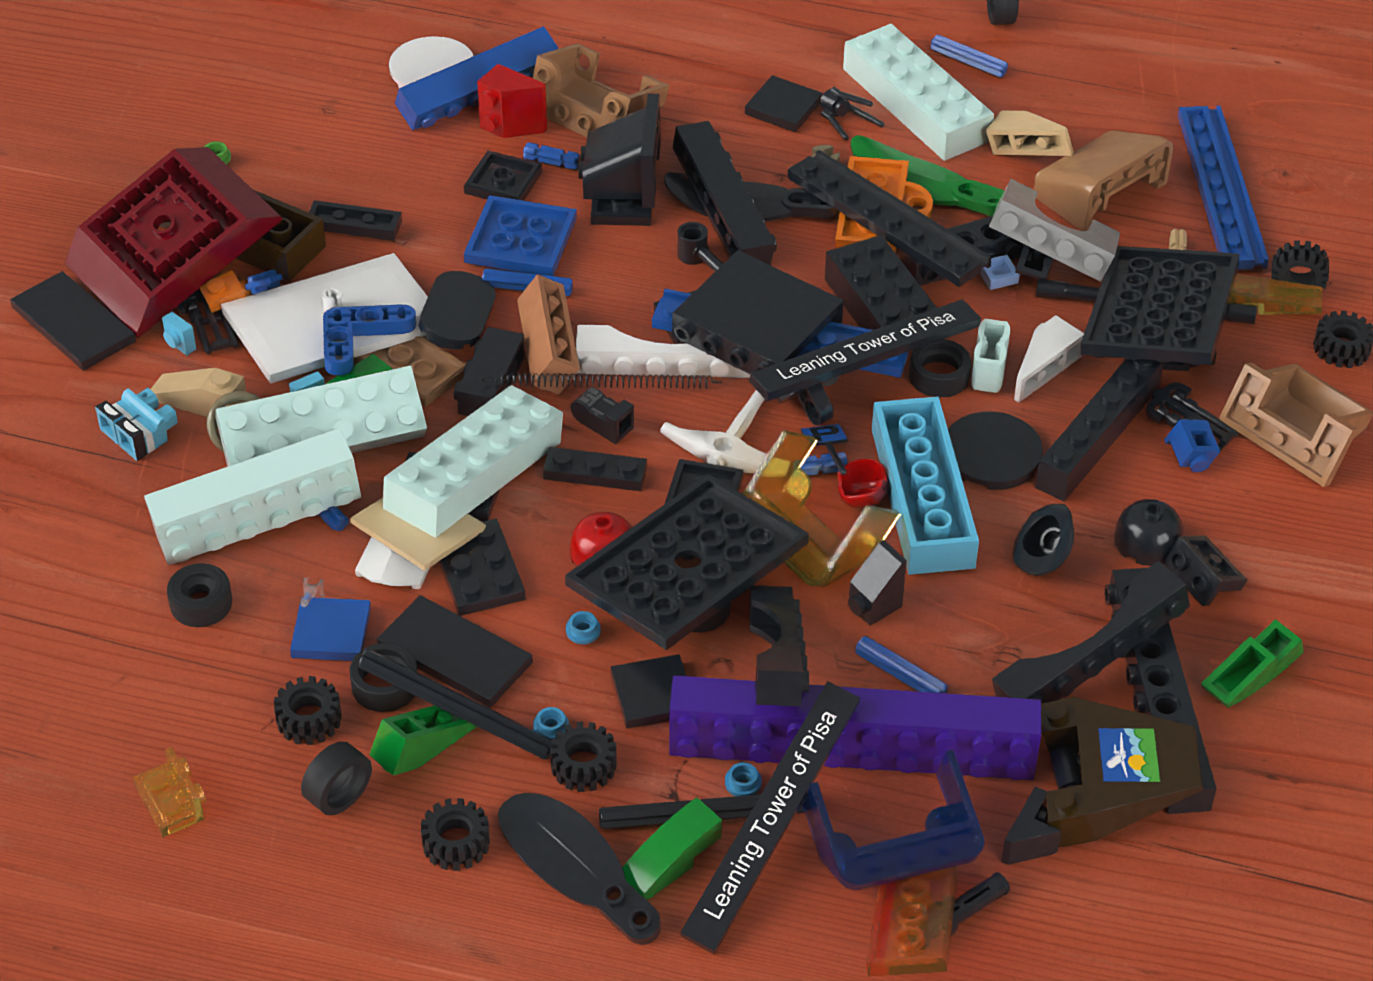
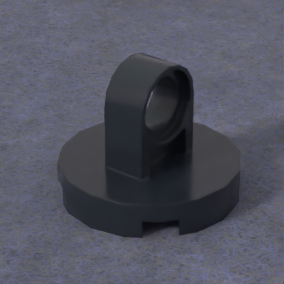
[777,379,834,425]

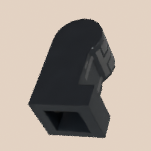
[570,387,634,444]

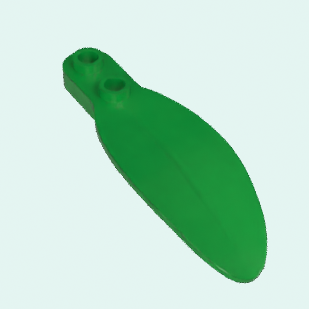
[850,135,1004,216]

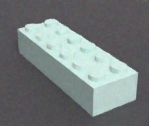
[843,24,994,161]
[215,366,427,466]
[383,385,563,538]
[144,428,362,566]

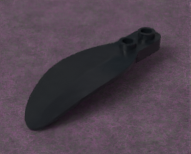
[664,172,840,221]
[498,793,661,945]

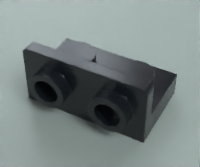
[1164,536,1248,606]

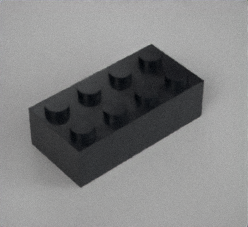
[825,235,937,330]

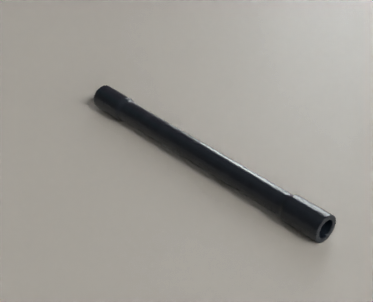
[1036,279,1257,324]

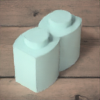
[971,319,1010,393]

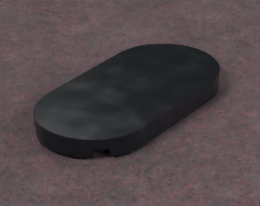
[418,271,496,350]

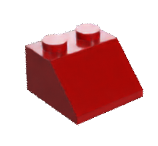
[477,64,547,138]

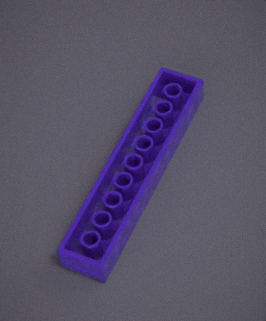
[669,675,1041,780]

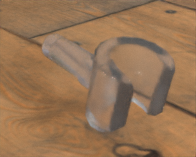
[300,577,325,607]

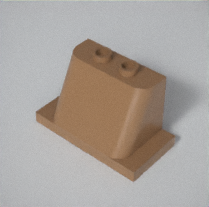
[1219,362,1373,487]

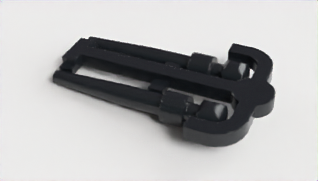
[178,288,239,355]
[1146,382,1239,452]

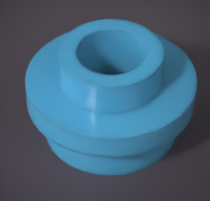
[566,611,601,644]
[533,707,569,739]
[725,762,762,796]

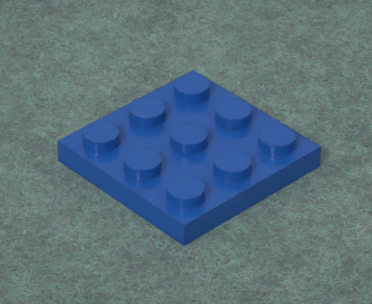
[464,195,577,276]

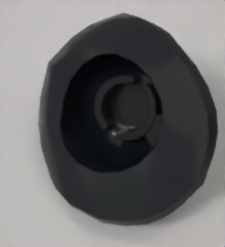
[1012,504,1074,576]

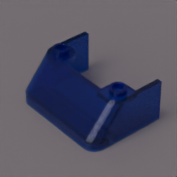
[803,750,985,890]

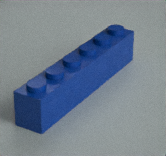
[395,26,559,131]

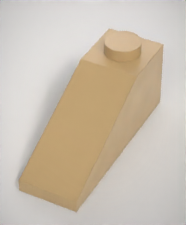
[986,111,1074,156]
[150,368,246,417]

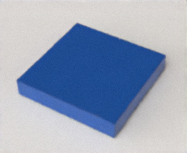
[290,597,371,661]

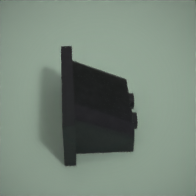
[578,94,661,208]

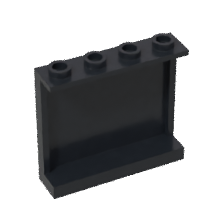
[672,250,844,374]

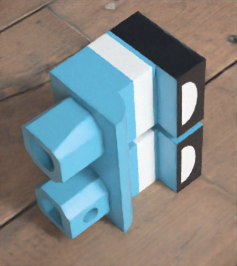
[95,388,178,461]

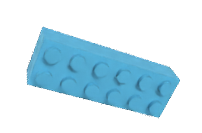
[872,396,979,575]

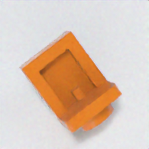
[200,270,252,313]

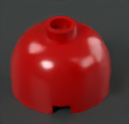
[570,512,632,566]

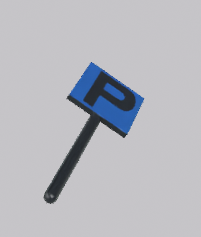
[801,424,848,475]

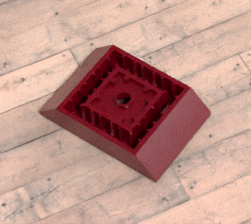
[65,147,283,338]

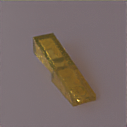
[1229,274,1323,315]

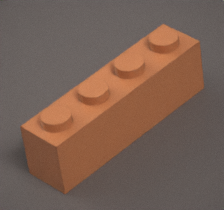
[517,274,580,395]

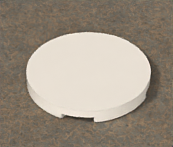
[389,36,473,88]

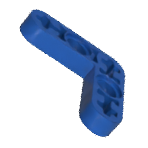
[323,304,416,376]

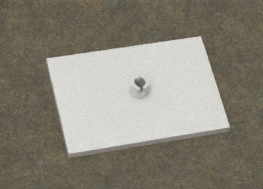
[221,253,428,384]

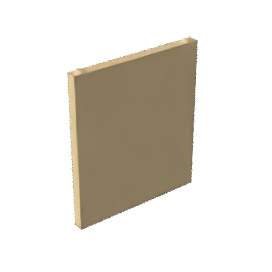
[351,498,486,571]

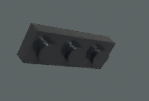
[308,200,402,241]
[543,447,647,491]

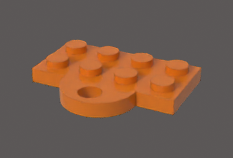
[835,156,933,253]

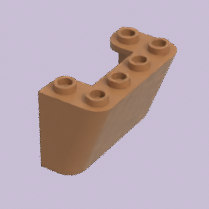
[533,43,669,137]

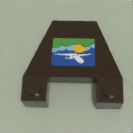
[1041,697,1203,847]

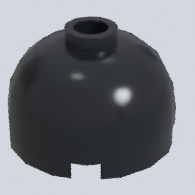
[1114,499,1183,566]

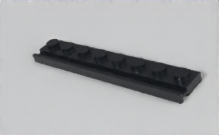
[788,150,991,287]

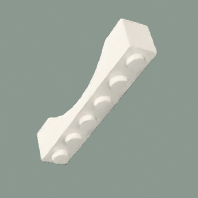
[576,325,750,378]

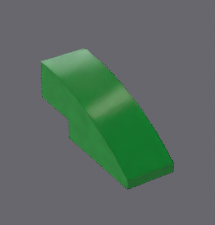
[1201,619,1304,708]
[622,797,722,901]

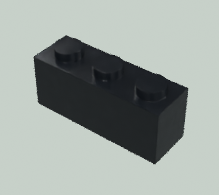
[453,327,525,416]

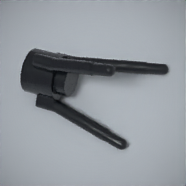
[820,87,884,140]

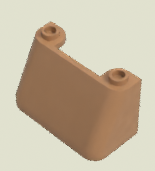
[1034,130,1173,231]

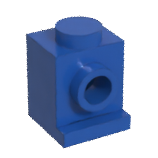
[1164,419,1220,472]

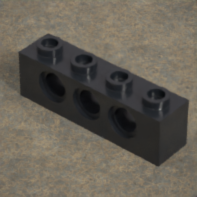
[899,216,1025,286]

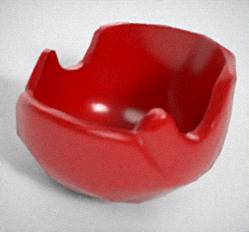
[838,458,888,508]

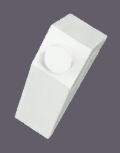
[1014,315,1084,403]

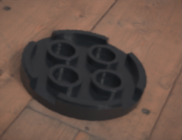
[948,411,1042,490]

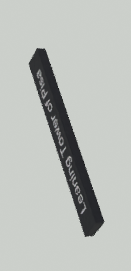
[749,299,981,401]
[680,681,860,954]

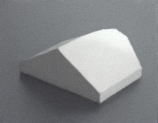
[355,537,430,589]

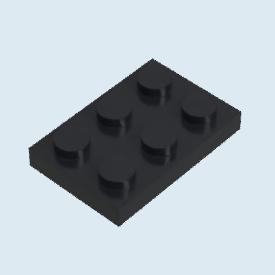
[439,519,526,616]

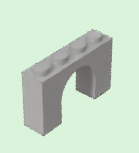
[989,179,1120,282]

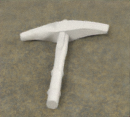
[660,390,788,475]

